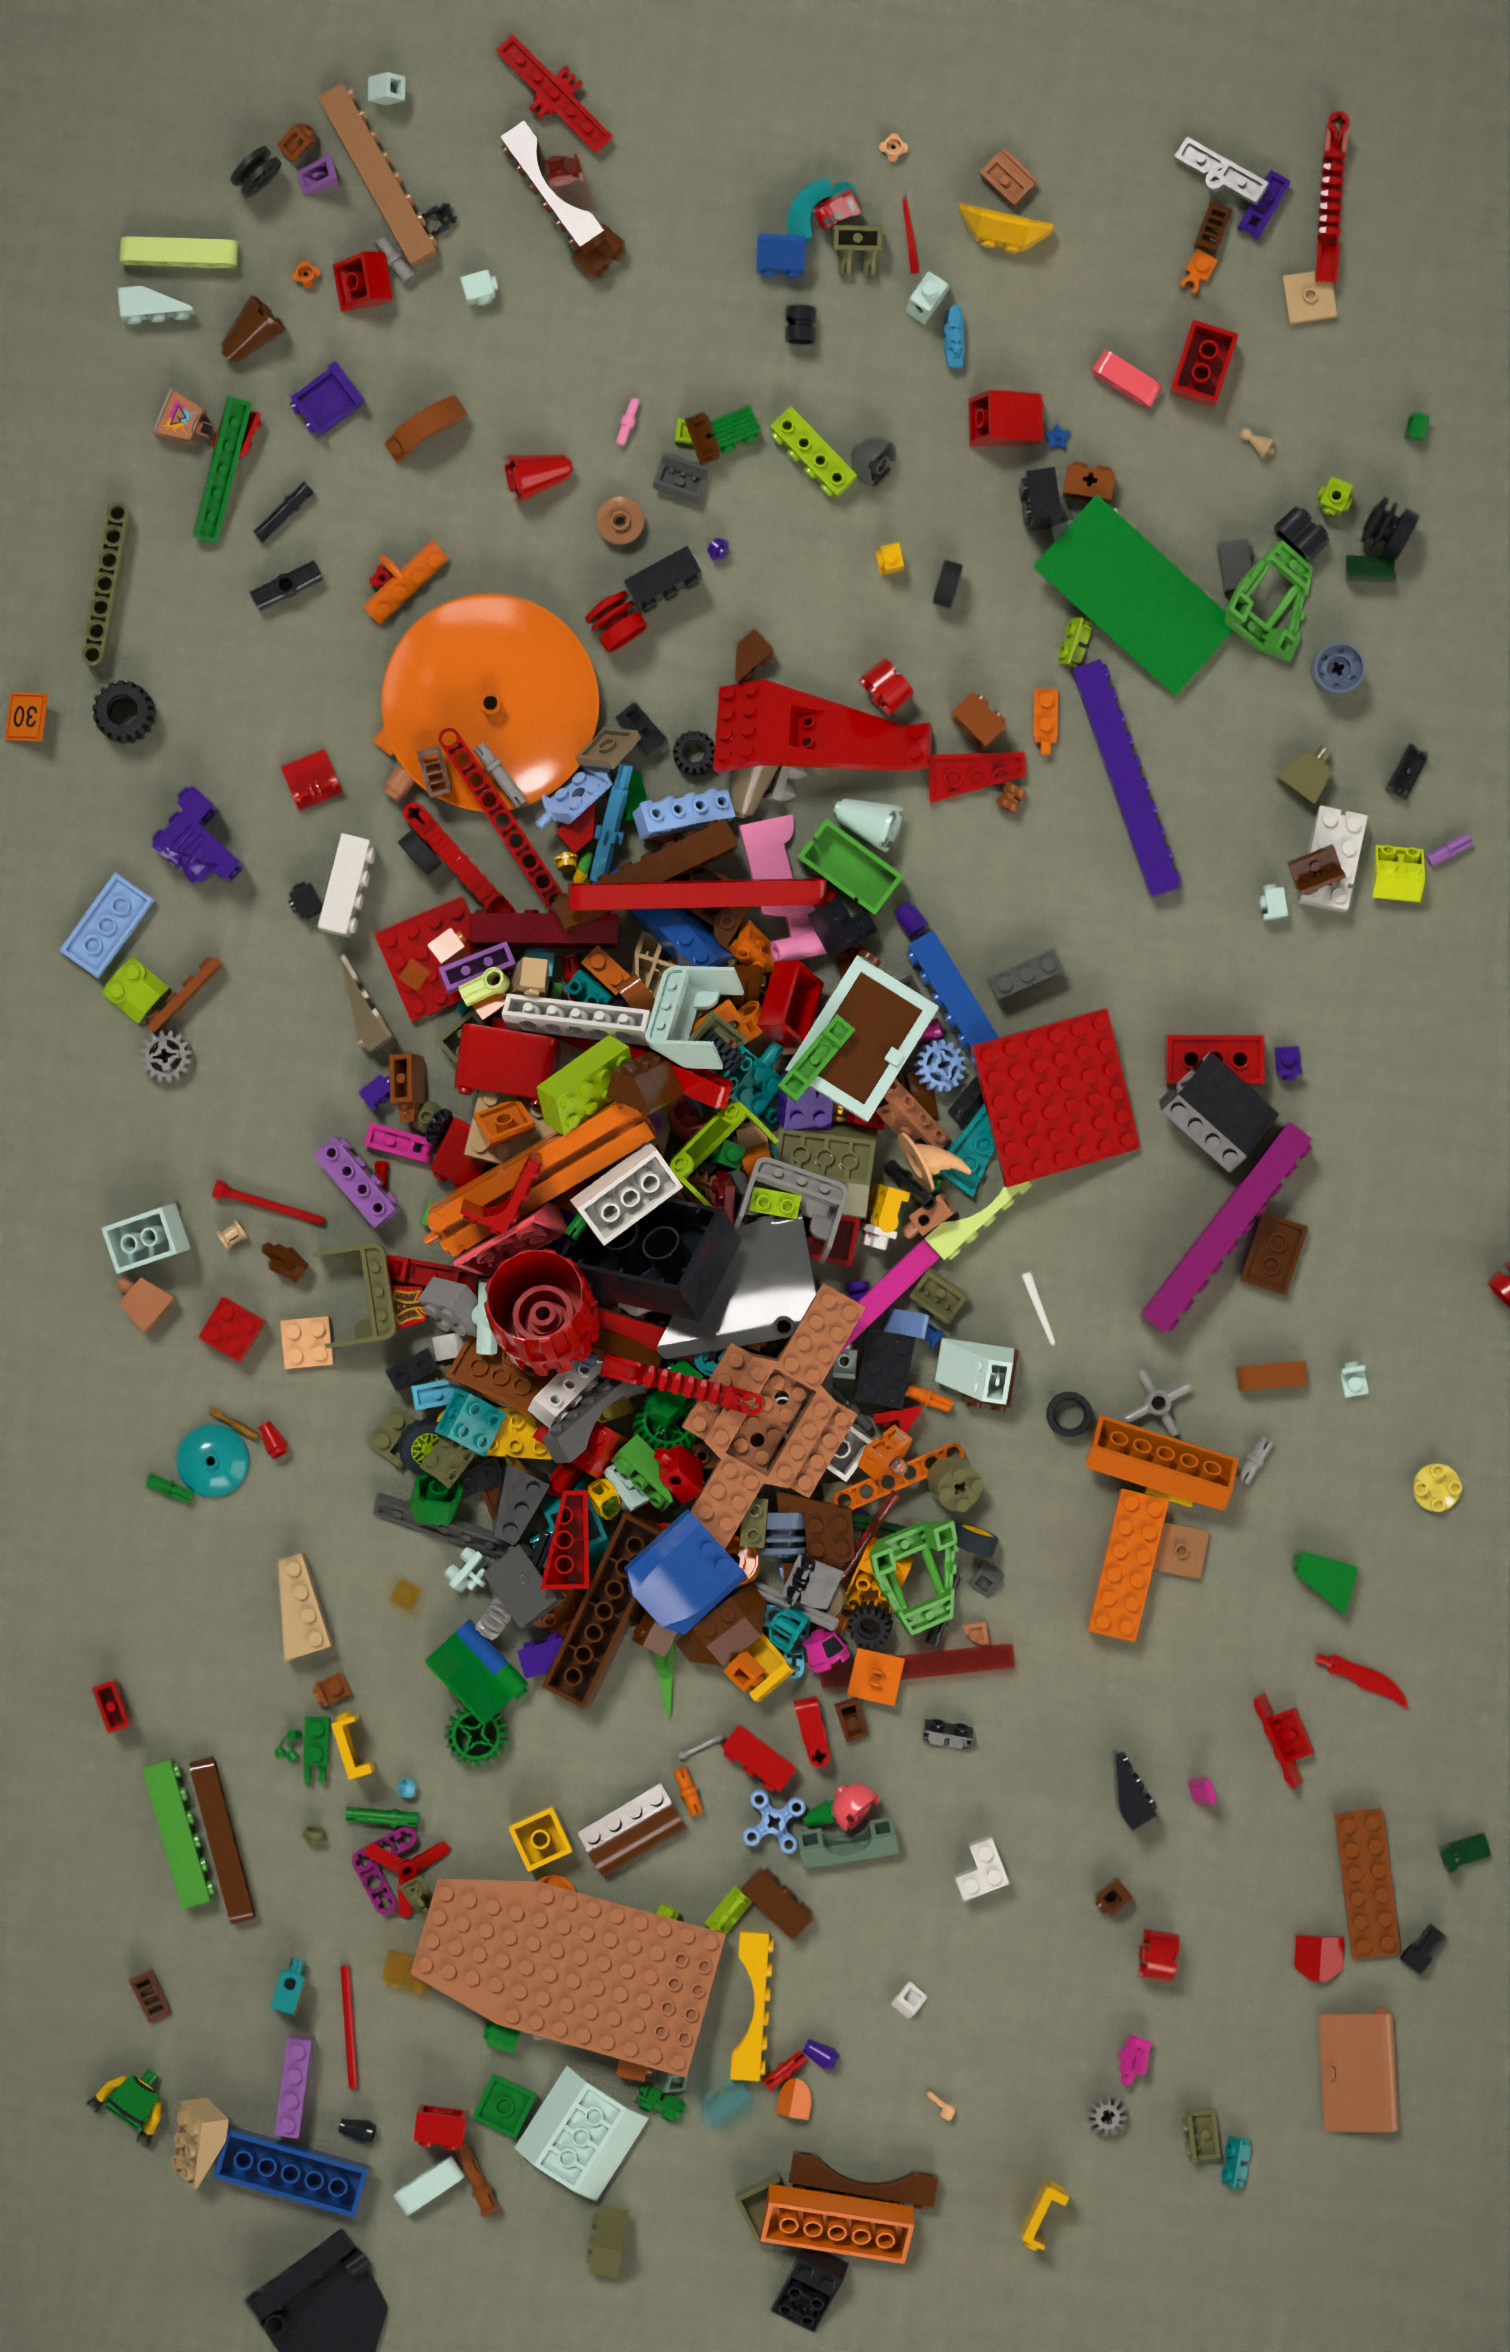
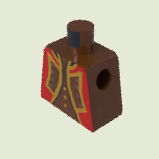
[391,1286,428,1331]

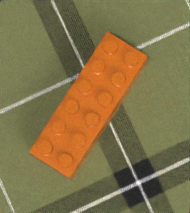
[1084,1415,1239,1511]
[1086,1488,1169,1642]
[760,2184,914,2264]

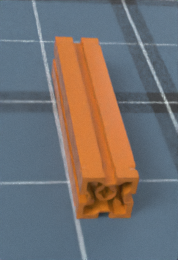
[422,1100,655,1257]

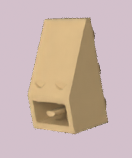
[171,2097,229,2190]

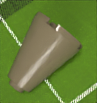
[730,765,779,819]

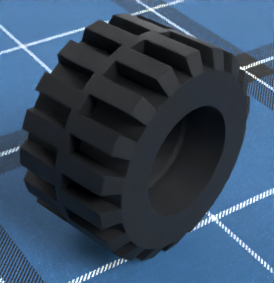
[92,680,156,744]

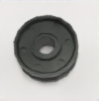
[230,146,282,198]

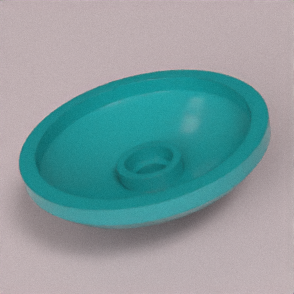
[176,1424,249,1497]

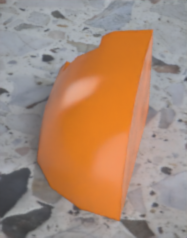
[775,2078,811,2120]

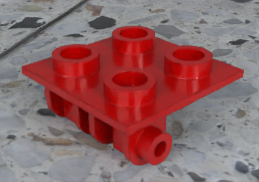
[280,748,343,811]

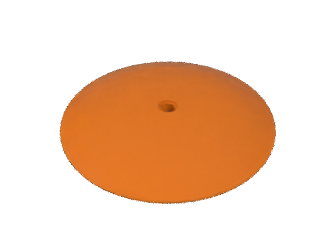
[381,593,599,811]

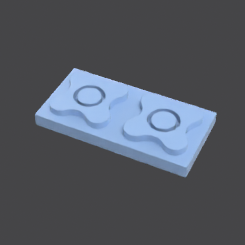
[59,872,155,979]

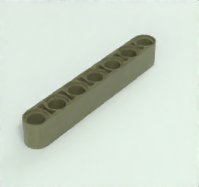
[81,501,131,668]

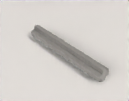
[753,1581,839,1631]

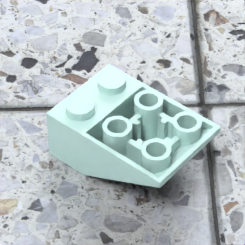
[935,1338,1014,1405]

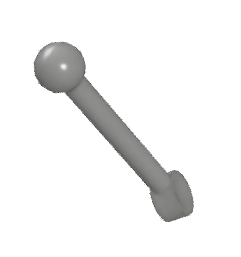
[678,1733,725,1760]

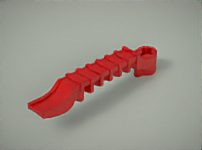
[1315,111,1350,284]
[402,802,518,913]
[600,1353,765,1415]

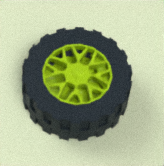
[397,1419,442,1475]

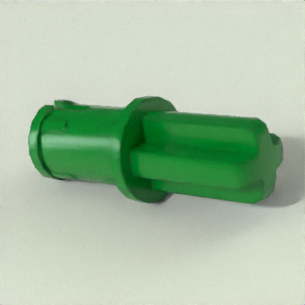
[145,1472,194,1504]

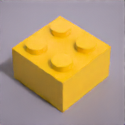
[508,1804,574,1872]

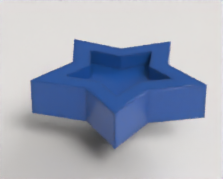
[1044,422,1071,450]

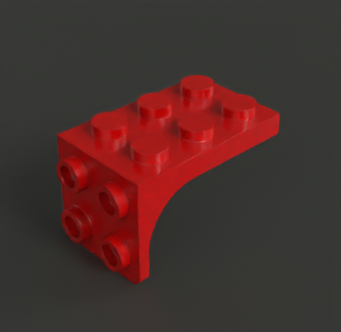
[460,1150,542,1234]

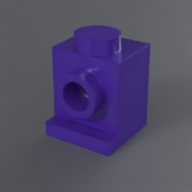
[358,1074,390,1112]

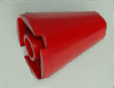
[504,455,573,503]

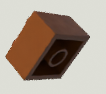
[950,691,1006,752]

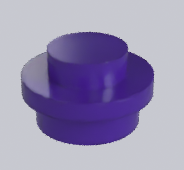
[707,537,729,561]

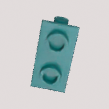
[1221,2135,1252,2189]

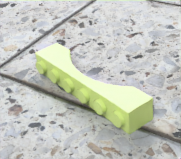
[924,1181,1032,1260]

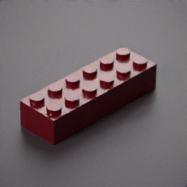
[469,909,617,949]

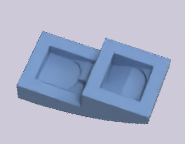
[883,1308,929,1339]

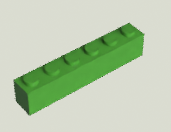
[142,1758,215,1910]

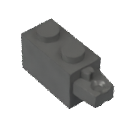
[1217,538,1254,597]

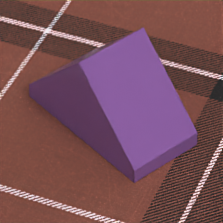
[298,155,340,195]

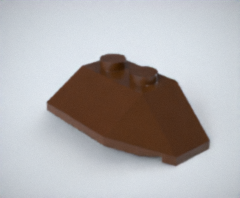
[675,1583,767,1666]

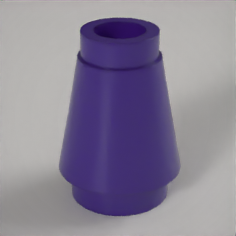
[802,2039,840,2071]

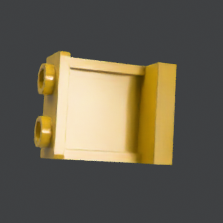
[726,1630,796,1702]
[331,1711,376,1780]
[1019,2178,1070,2251]

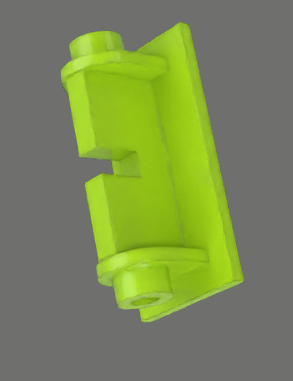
[1057,617,1092,668]
[749,1187,801,1219]
[704,1885,752,1934]

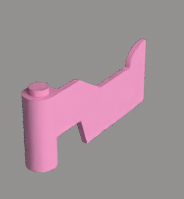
[738,814,827,962]

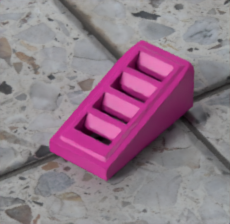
[1188,1775,1217,1805]

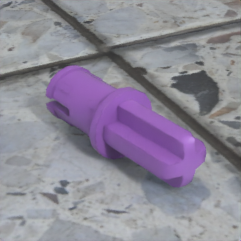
[1425,833,1473,868]

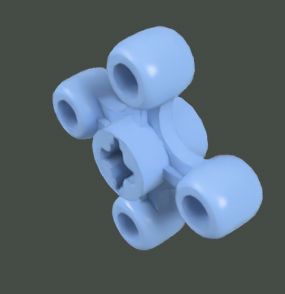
[742,1789,806,1854]

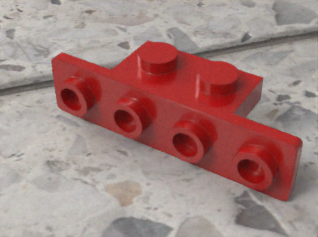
[1253,1692,1315,1789]

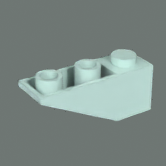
[118,286,195,324]

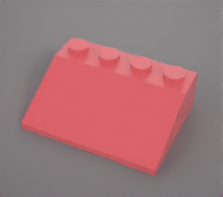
[453,1202,567,1278]

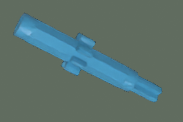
[589,763,633,882]

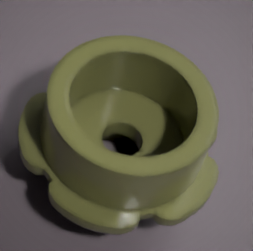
[302,1826,326,1846]

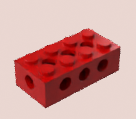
[1165,1035,1264,1085]

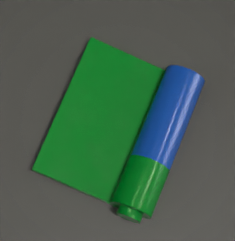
[424,1619,529,1726]

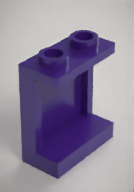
[289,361,366,437]

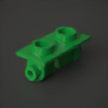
[634,2084,686,2123]

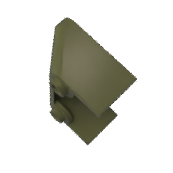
[312,1243,397,1349]

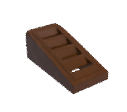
[1193,201,1233,255]
[416,745,452,798]
[129,1968,172,2023]

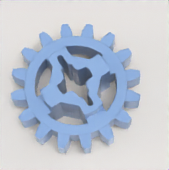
[913,1039,966,1092]

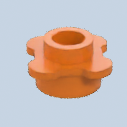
[292,260,320,289]

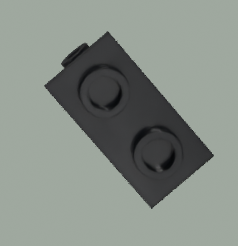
[947,1075,984,1127]
[456,1456,503,1500]
[922,1719,973,1750]

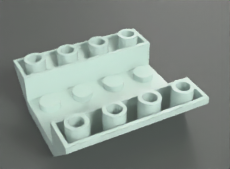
[514,2065,649,2201]

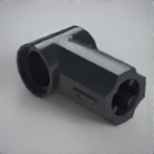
[1400,1923,1447,1975]

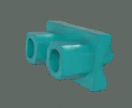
[565,969,613,1005]

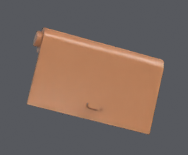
[1318,2007,1399,2132]

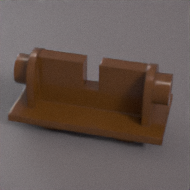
[684,412,721,465]

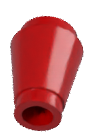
[258,1421,289,1459]

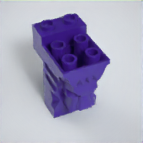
[151,785,246,884]

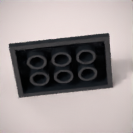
[1159,1051,1279,1173]

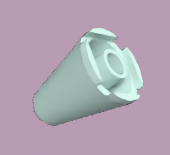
[833,798,903,852]

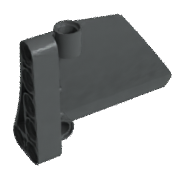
[657,1210,817,1359]

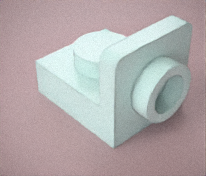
[1339,1361,1369,1398]

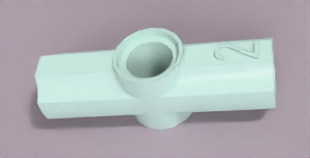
[471,1279,497,1355]

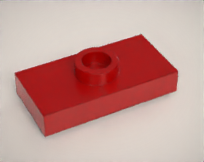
[545,1463,584,1498]

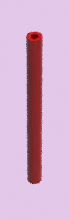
[340,1965,358,2089]

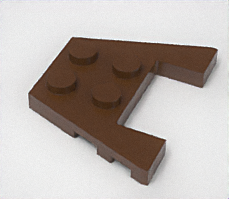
[777,1490,856,1585]

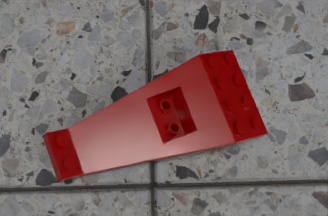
[713,679,932,773]

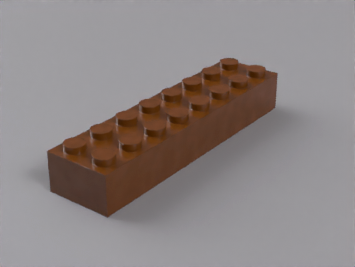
[542,1511,666,1709]

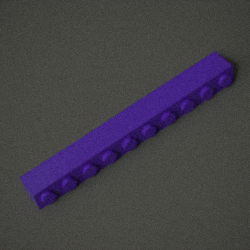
[1072,659,1182,899]

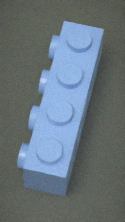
[633,788,736,840]

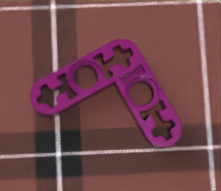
[352,1826,417,1915]

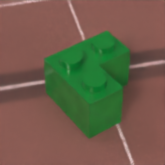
[644,1359,704,1430]

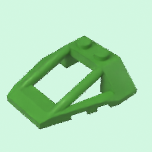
[1225,541,1313,662]
[869,1520,958,1636]

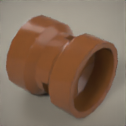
[995,782,1027,814]

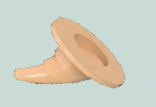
[898,1132,971,1193]

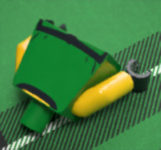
[86,2069,162,2147]

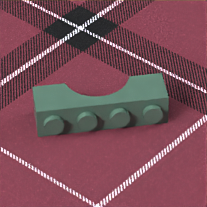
[797,1817,899,1869]

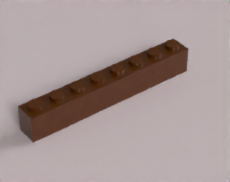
[551,819,739,934]

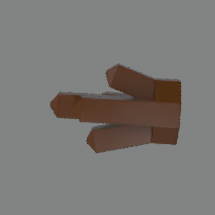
[261,1242,309,1284]

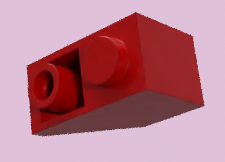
[556,802,596,855]

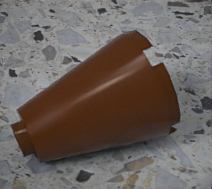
[221,295,287,362]

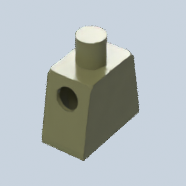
[1276,745,1333,807]

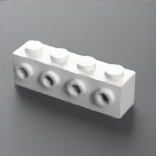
[527,1360,606,1429]

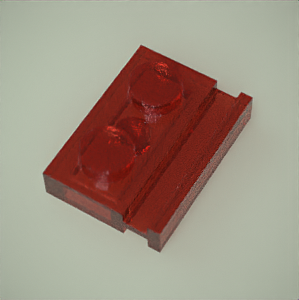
[543,153,584,188]

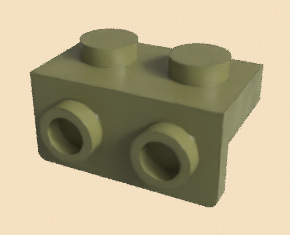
[909,1267,969,1324]
[419,1436,477,1489]
[1182,2107,1221,2163]

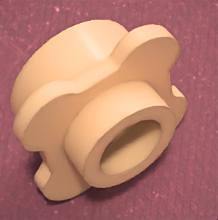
[879,133,908,162]

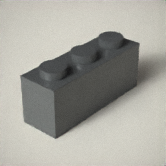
[987,948,1065,1002]

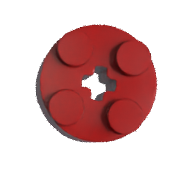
[858,658,914,716]
[1138,1928,1180,1982]

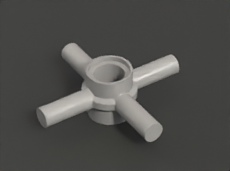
[1124,1369,1192,1437]

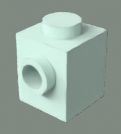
[368,72,405,106]
[460,269,499,306]

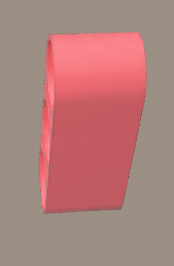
[1091,350,1163,408]

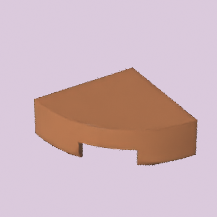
[962,1621,990,1645]

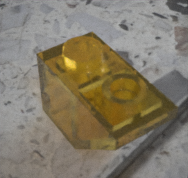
[381,1949,431,1994]

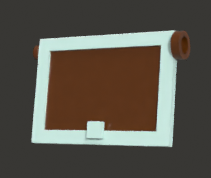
[785,949,939,1122]

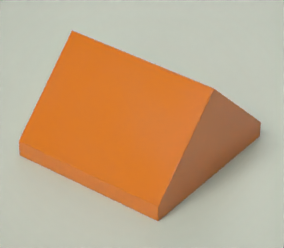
[473,1097,536,1150]

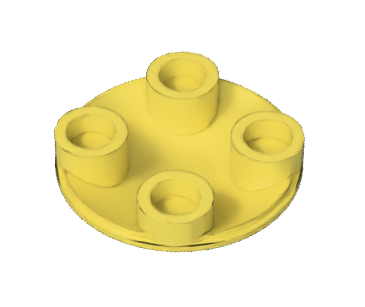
[1413,1463,1462,1512]

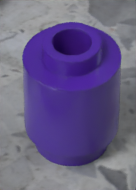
[894,901,928,938]

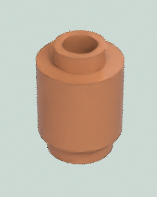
[383,766,415,802]

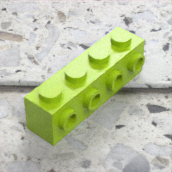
[770,406,857,499]

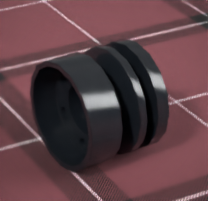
[1360,496,1420,560]

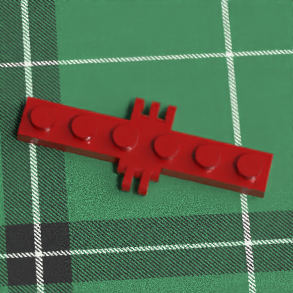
[495,34,613,155]

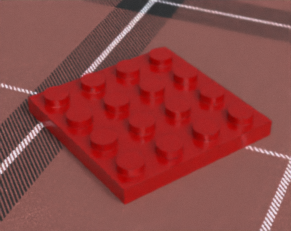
[374,896,499,1023]

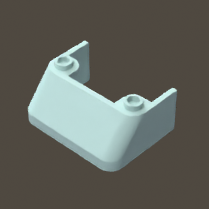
[645,966,744,1069]

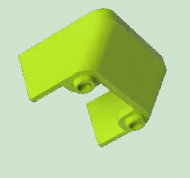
[668,1101,779,1207]

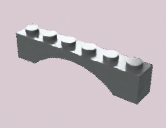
[542,1378,656,1463]

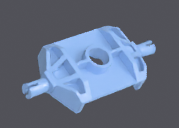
[534,765,613,830]

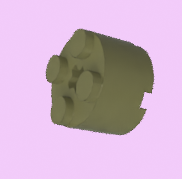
[927,1455,985,1512]

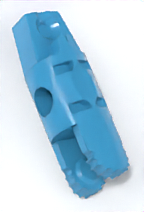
[943,304,965,369]

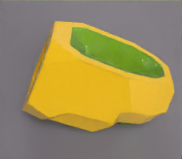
[588,1479,622,1520]

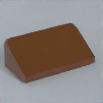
[907,1071,938,1118]

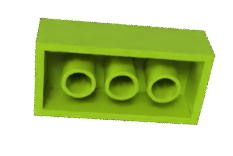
[536,1035,632,1135]

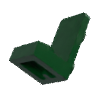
[1437,1832,1491,1873]

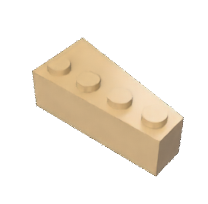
[505,957,550,998]
[278,1552,333,1661]

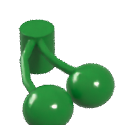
[274,1729,302,1762]

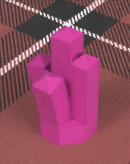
[1117,2034,1153,2086]

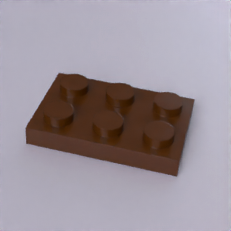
[1239,1212,1308,1296]

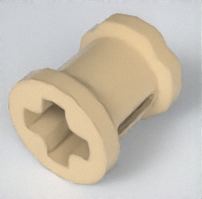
[216,1219,248,1250]

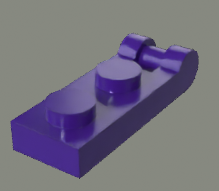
[1237,170,1291,241]

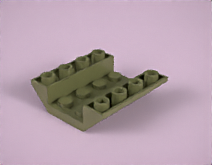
[775,1122,878,1219]

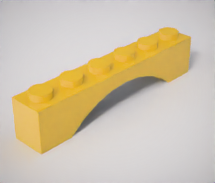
[730,1929,774,2081]

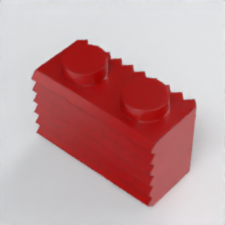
[91,1679,133,1734]

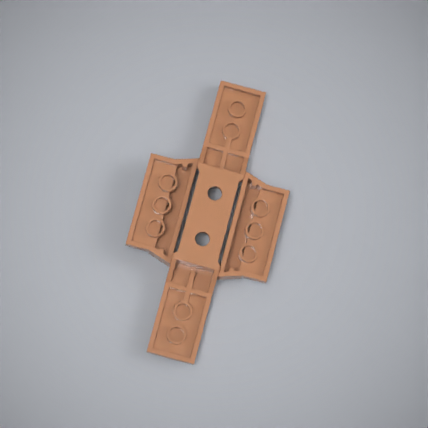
[682,1282,866,1549]

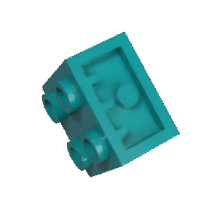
[434,1388,506,1456]

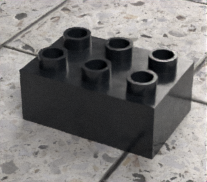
[560,1197,742,1322]

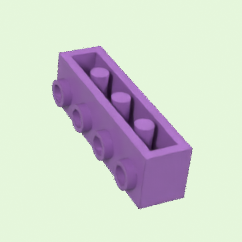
[313,1136,401,1228]

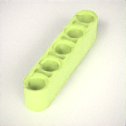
[119,236,238,268]

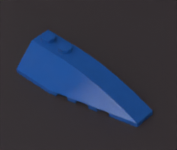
[611,866,733,967]

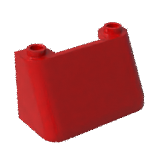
[454,1023,561,1108]

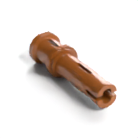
[455,2141,501,2217]

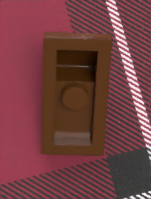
[834,1697,869,1742]

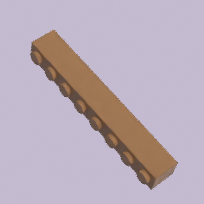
[317,83,438,269]

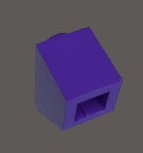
[517,1632,566,1679]

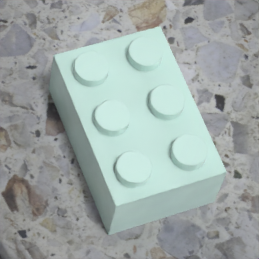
[101,1203,191,1274]

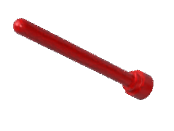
[212,1179,326,1226]

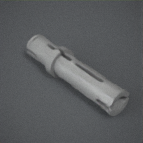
[472,741,528,808]

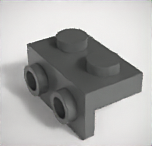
[652,452,709,503]

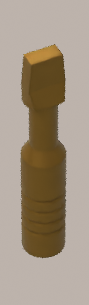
[209,1407,260,1442]

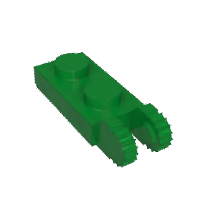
[303,1716,330,1785]

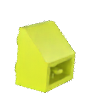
[1372,845,1425,902]

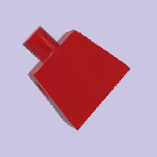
[654,1445,703,1505]

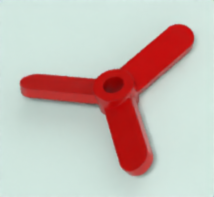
[364,1841,450,1918]

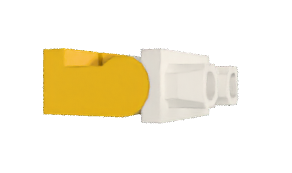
[859,1182,911,1250]

